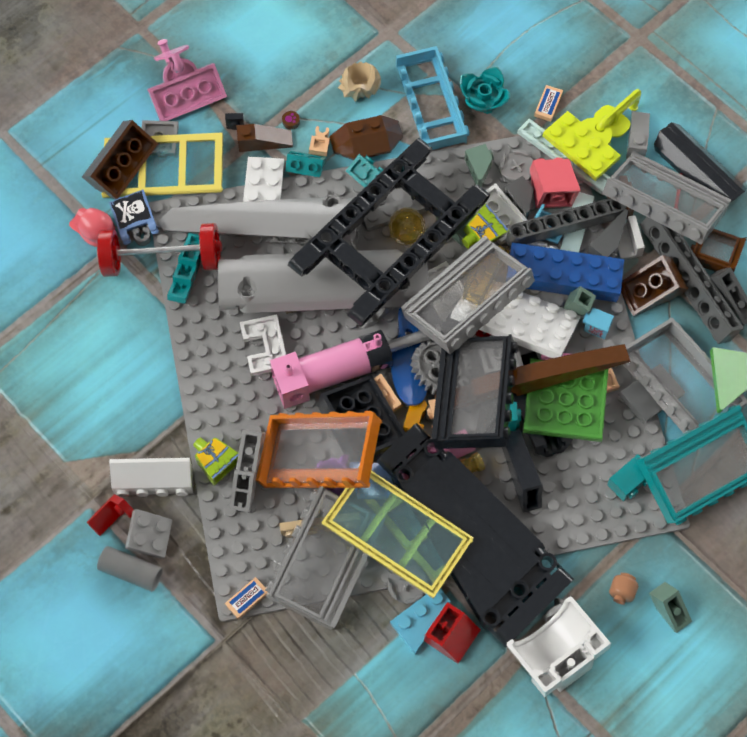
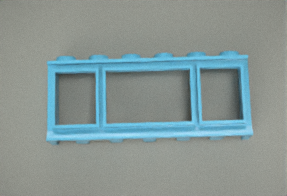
[396,46,469,150]

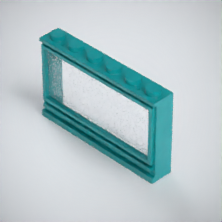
[635,405,747,525]

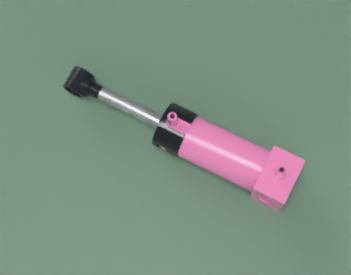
[270,314,460,409]

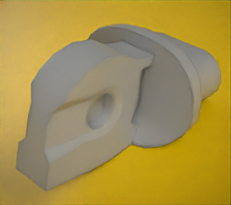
[542,596,568,622]

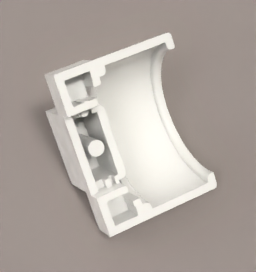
[507,596,611,697]

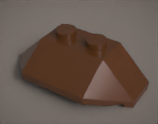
[329,115,403,160]

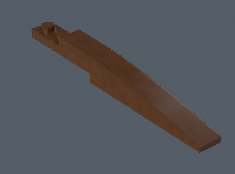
[435,344,631,411]

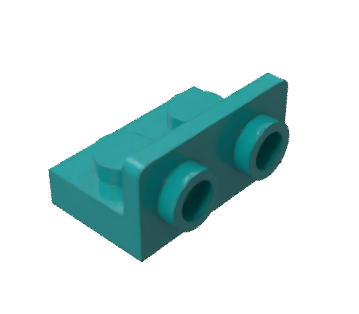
[285,151,326,177]
[346,154,384,195]

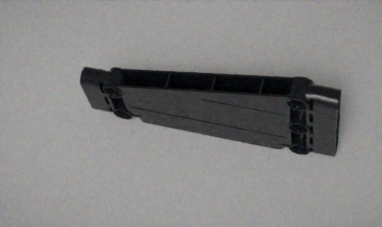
[376,423,574,648]

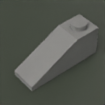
[626,111,650,159]

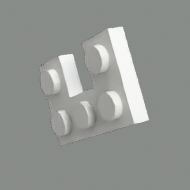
[240,315,286,376]

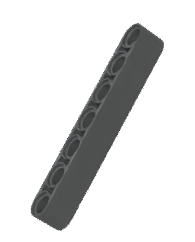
[506,198,626,246]

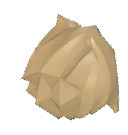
[338,62,381,102]

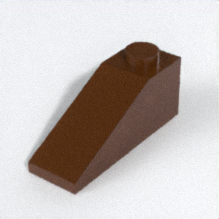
[236,124,293,152]

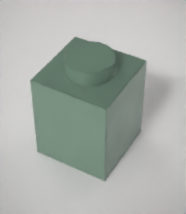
[564,286,596,316]

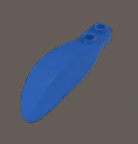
[391,307,427,406]

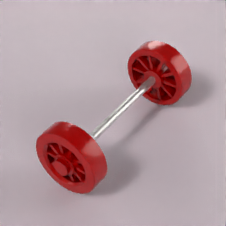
[97,223,222,277]

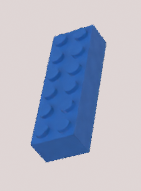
[505,242,624,303]

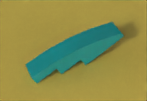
[167,233,201,304]

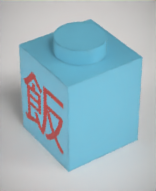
[582,308,614,339]

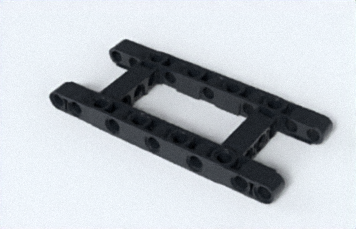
[288,138,490,327]

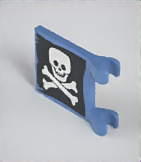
[109,189,159,245]

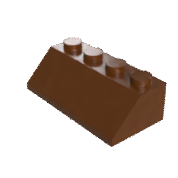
[82,120,158,200]

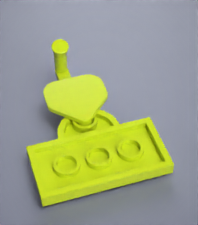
[542,89,641,181]

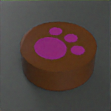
[282,111,300,129]

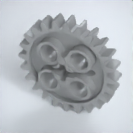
[410,340,472,394]

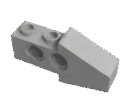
[229,429,265,512]

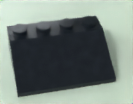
[317,375,406,463]

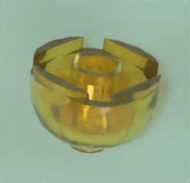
[388,207,425,245]

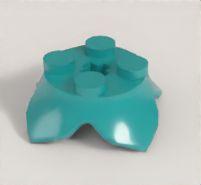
[460,67,510,114]

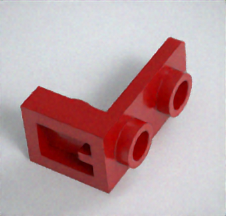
[87,494,134,536]

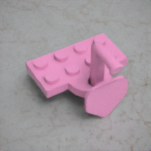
[147,39,227,121]

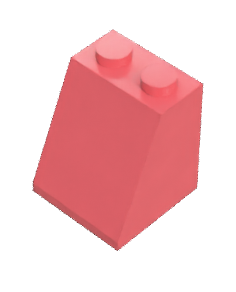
[530,157,580,208]

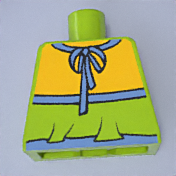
[461,204,509,248]
[193,437,239,486]

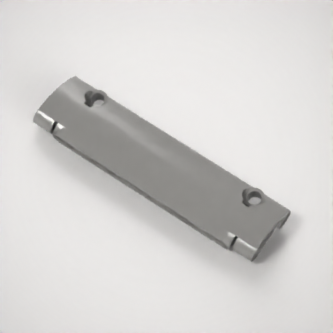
[218,249,429,313]

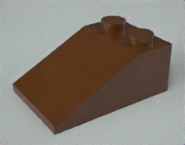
[621,255,688,316]

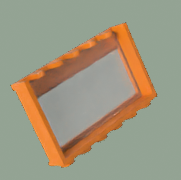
[256,411,382,488]

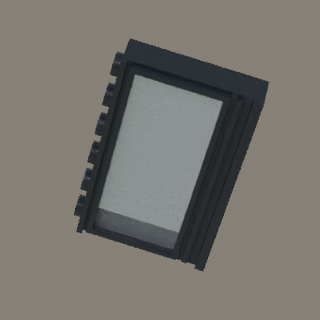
[431,334,518,449]

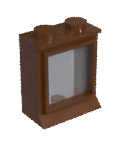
[691,229,747,272]

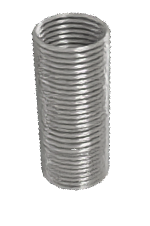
[97,546,163,592]

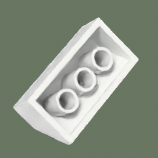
[109,458,194,497]

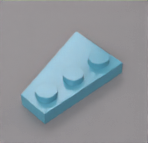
[390,588,451,655]

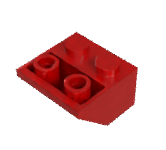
[424,602,481,664]

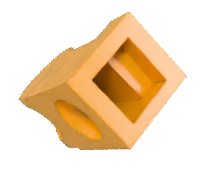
[403,400,427,432]

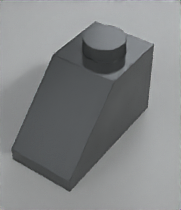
[504,176,534,220]

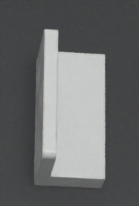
[618,215,645,259]

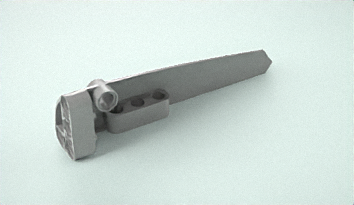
[158,195,361,250]

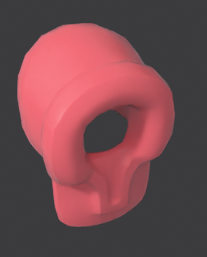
[69,208,115,247]

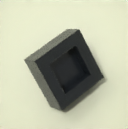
[225,113,245,130]

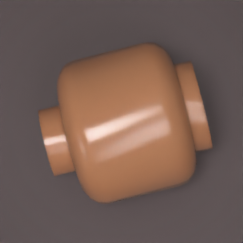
[609,573,639,605]

